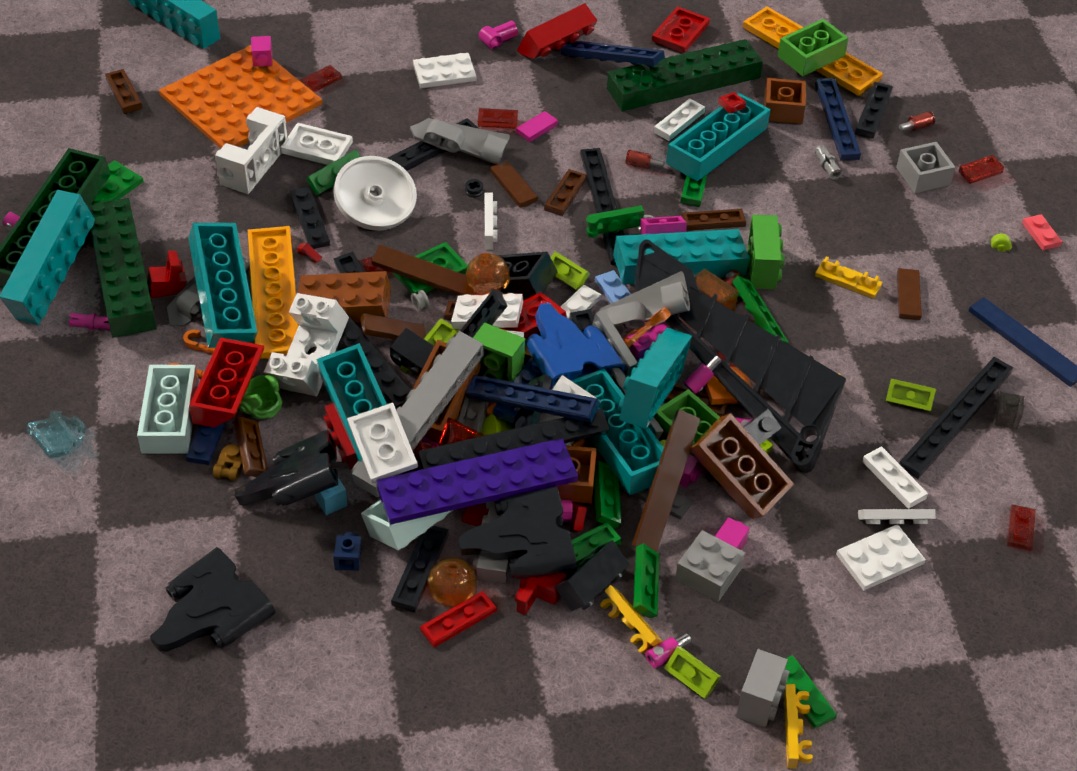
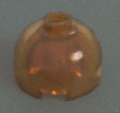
[466,253,510,294]
[427,557,477,607]

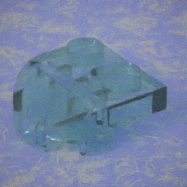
[26,411,86,459]

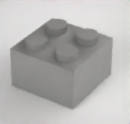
[896,142,955,193]
[675,530,745,602]
[736,649,790,728]

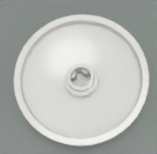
[334,156,417,231]

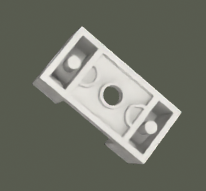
[215,107,287,194]
[264,293,349,396]

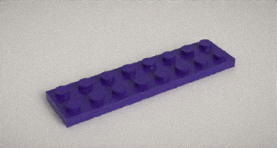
[376,438,578,525]

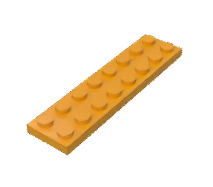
[742,6,883,96]
[248,226,299,359]

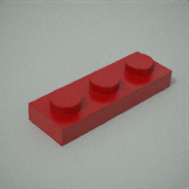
[323,403,358,469]

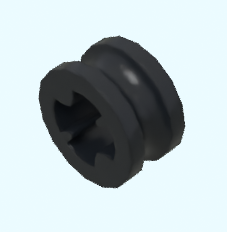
[465,179,483,198]

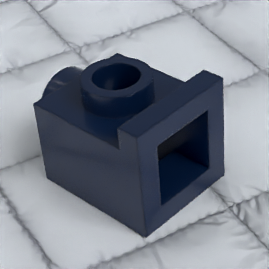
[333,532,362,571]

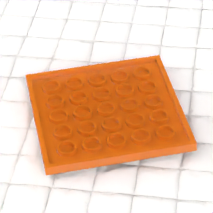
[159,45,323,149]

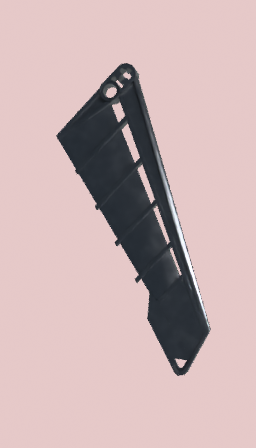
[634,239,846,473]

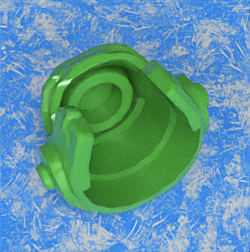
[239,375,282,420]

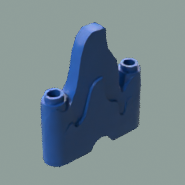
[526,303,626,388]

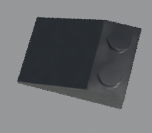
[479,252,558,300]

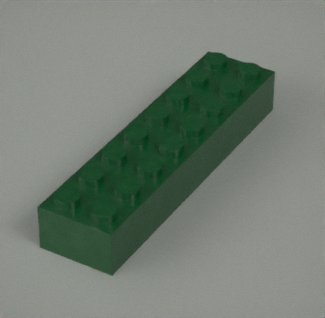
[607,39,763,111]
[0,148,111,288]
[87,198,157,338]

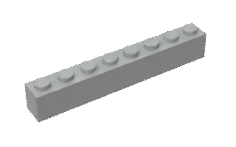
[352,331,484,498]

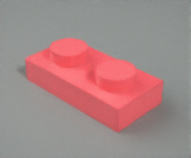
[1022,214,1062,250]

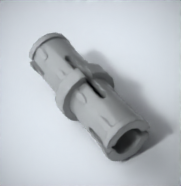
[814,145,842,180]

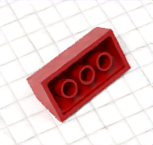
[517,3,598,59]
[189,338,264,427]

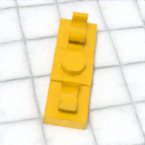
[815,256,883,299]
[600,585,663,654]
[784,684,813,769]

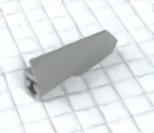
[410,118,510,165]
[600,271,690,333]

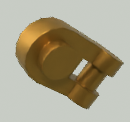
[213,444,243,481]

